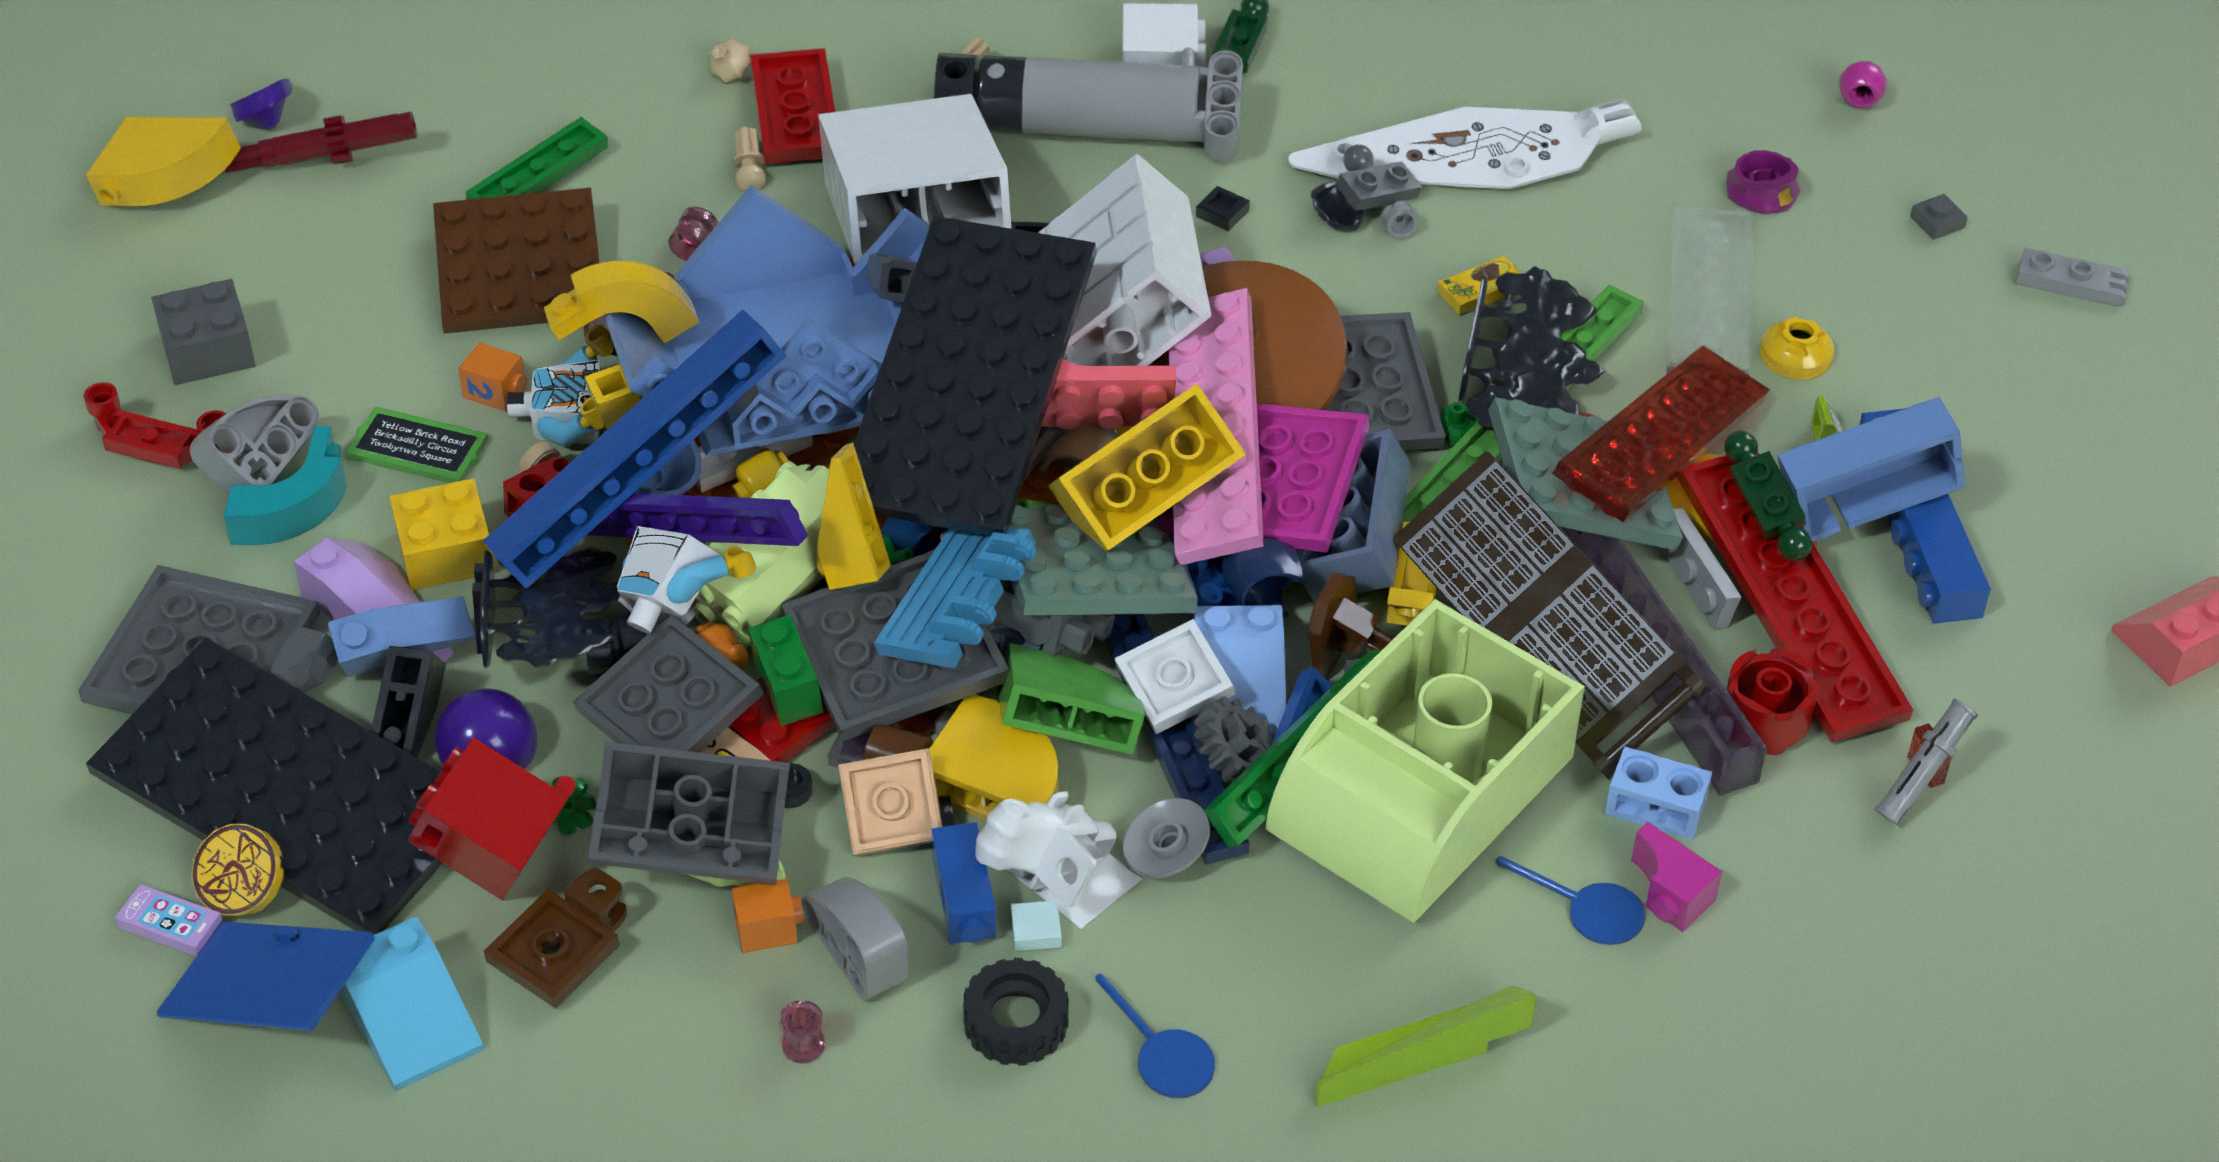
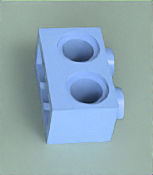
[1605,746,1712,840]

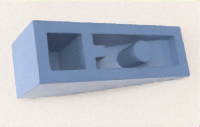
[328,596,476,678]

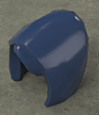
[1221,536,1303,618]

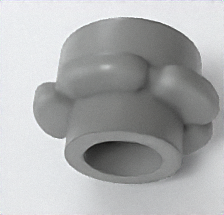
[1381,200,1418,238]

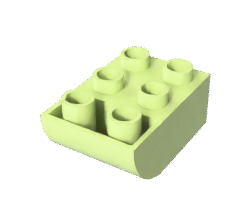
[1265,599,1585,923]

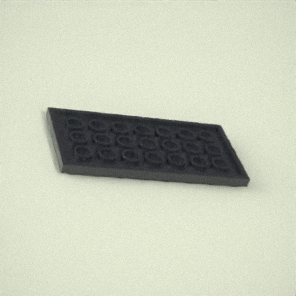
[854,216,1097,536]
[86,638,442,935]

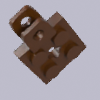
[483,868,627,1009]

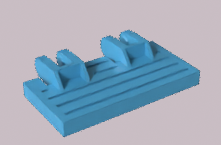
[874,527,1037,669]

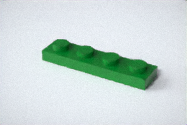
[465,117,608,200]

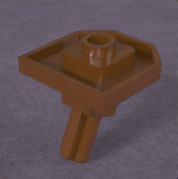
[1309,572,1394,680]

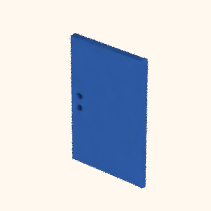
[157,921,376,1031]

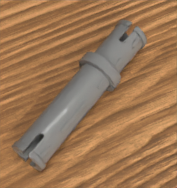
[1875,698,1979,826]

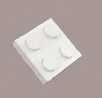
[1114,619,1235,734]

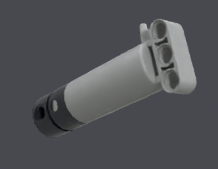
[934,47,1243,161]

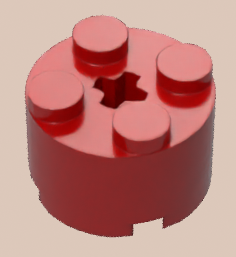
[1722,648,1819,755]

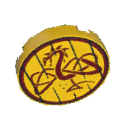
[191,824,284,917]

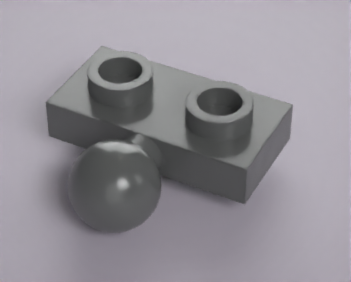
[1335,144,1422,211]

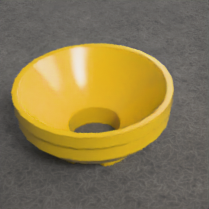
[1760,317,1834,380]

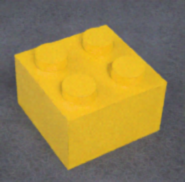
[389,478,496,590]

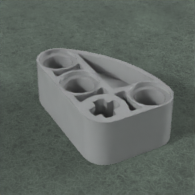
[190,395,319,495]
[801,877,909,1001]

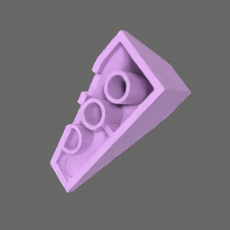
[294,537,453,662]

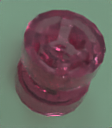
[668,206,719,261]

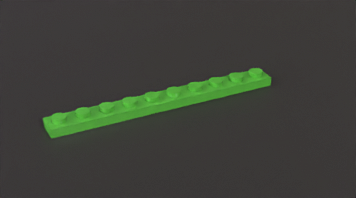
[1402,285,1643,527]

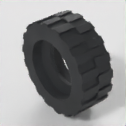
[963,958,1069,1066]

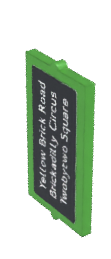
[346,406,488,483]

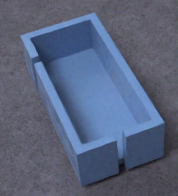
[1778,396,1966,542]

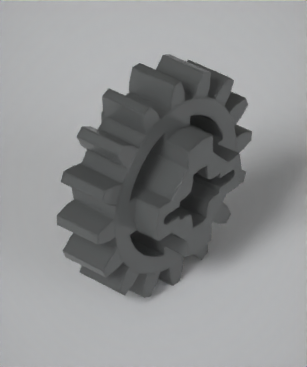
[1194,696,1275,782]

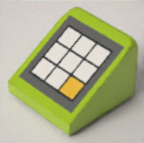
[1810,395,1843,441]

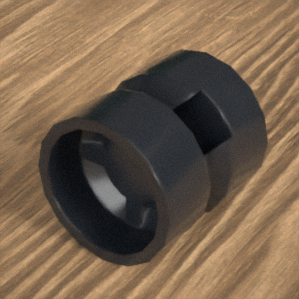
[586,614,647,677]

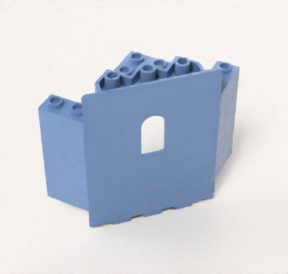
[604,185,930,456]

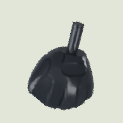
[1311,181,1364,231]

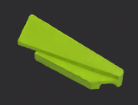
[1315,986,1537,1107]

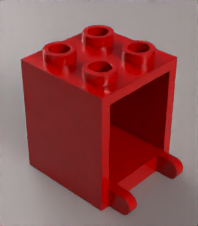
[408,737,575,901]

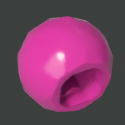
[1839,61,1887,108]

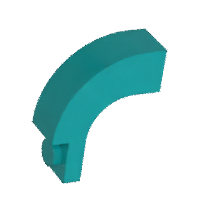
[224,426,347,545]

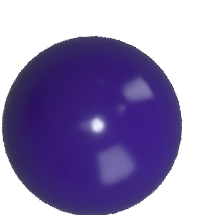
[435,688,537,769]

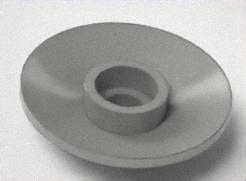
[1123,798,1210,878]

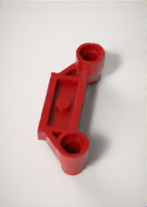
[83,382,226,469]

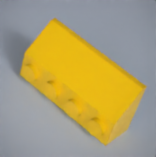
[1048,383,1246,552]

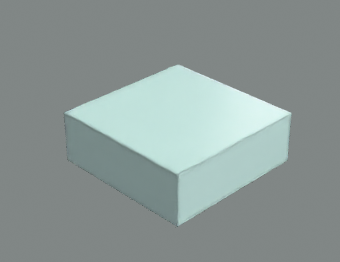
[1011,900,1062,951]

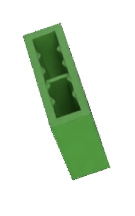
[998,643,1145,755]

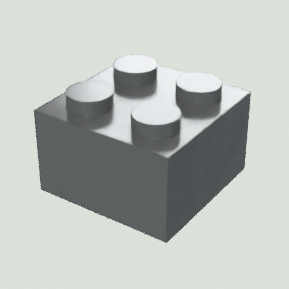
[151,279,256,385]

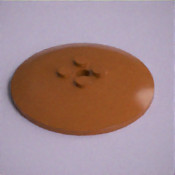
[1148,260,1348,410]

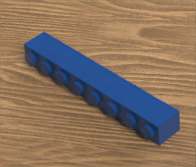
[483,309,786,589]

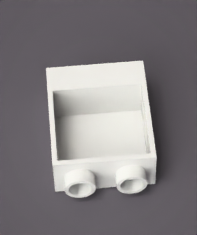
[1039,154,1211,366]

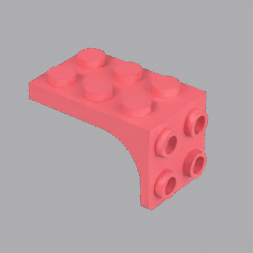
[1041,359,1176,429]

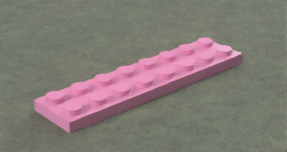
[1169,288,1264,565]

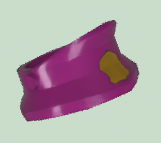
[1726,150,1800,214]

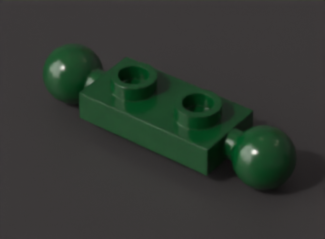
[1212,0,1270,73]
[1724,430,1812,561]

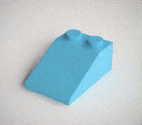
[339,916,484,1091]

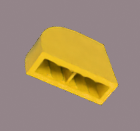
[85,117,241,206]
[929,694,1058,821]

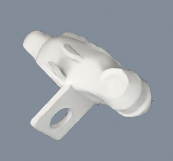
[975,791,1117,907]

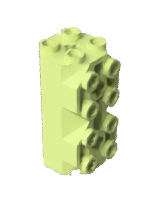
[691,461,829,648]

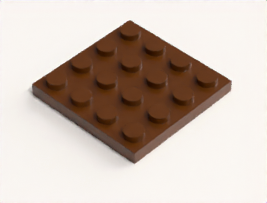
[433,187,600,334]

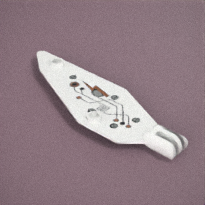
[1288,98,1642,189]

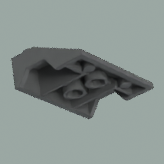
[587,741,790,885]

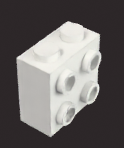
[1122,3,1206,67]

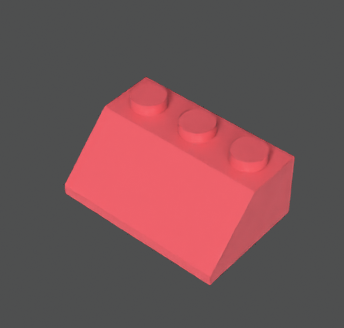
[2111,576,2219,687]

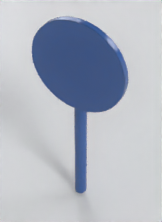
[1496,856,1645,945]
[1095,974,1215,1098]

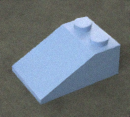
[1193,605,1286,734]

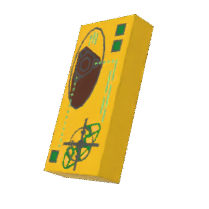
[1437,256,1521,315]

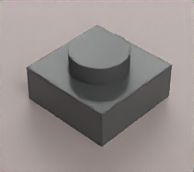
[1910,194,1967,240]

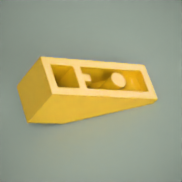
[816,443,891,590]

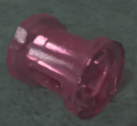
[780,1001,825,1064]

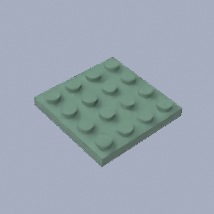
[1488,397,1683,550]
[1009,505,1198,616]

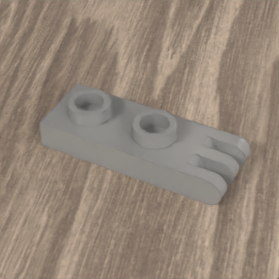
[2016,248,2130,307]

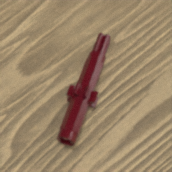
[225,111,418,173]

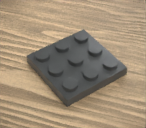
[573,614,763,752]

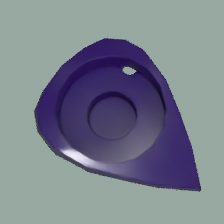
[230,78,293,130]

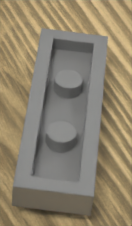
[1659,508,1741,630]

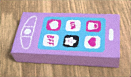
[114,884,223,956]

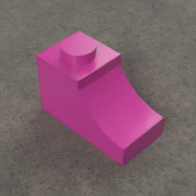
[1631,822,1722,932]

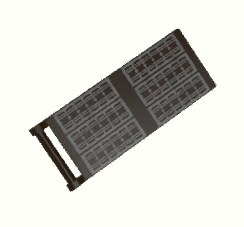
[1394,452,1709,779]

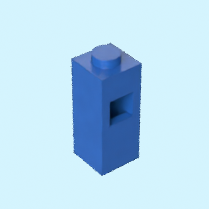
[931,822,996,944]

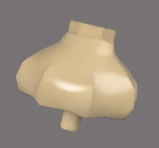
[708,38,751,83]

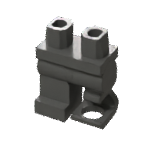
[986,580,1115,656]

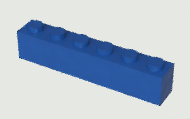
[1859,408,1991,624]

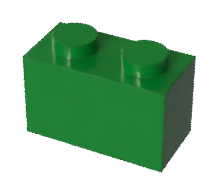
[748,614,823,726]

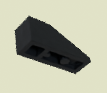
[371,646,446,758]

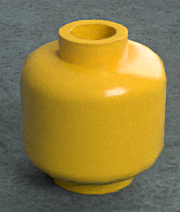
[732,448,789,498]

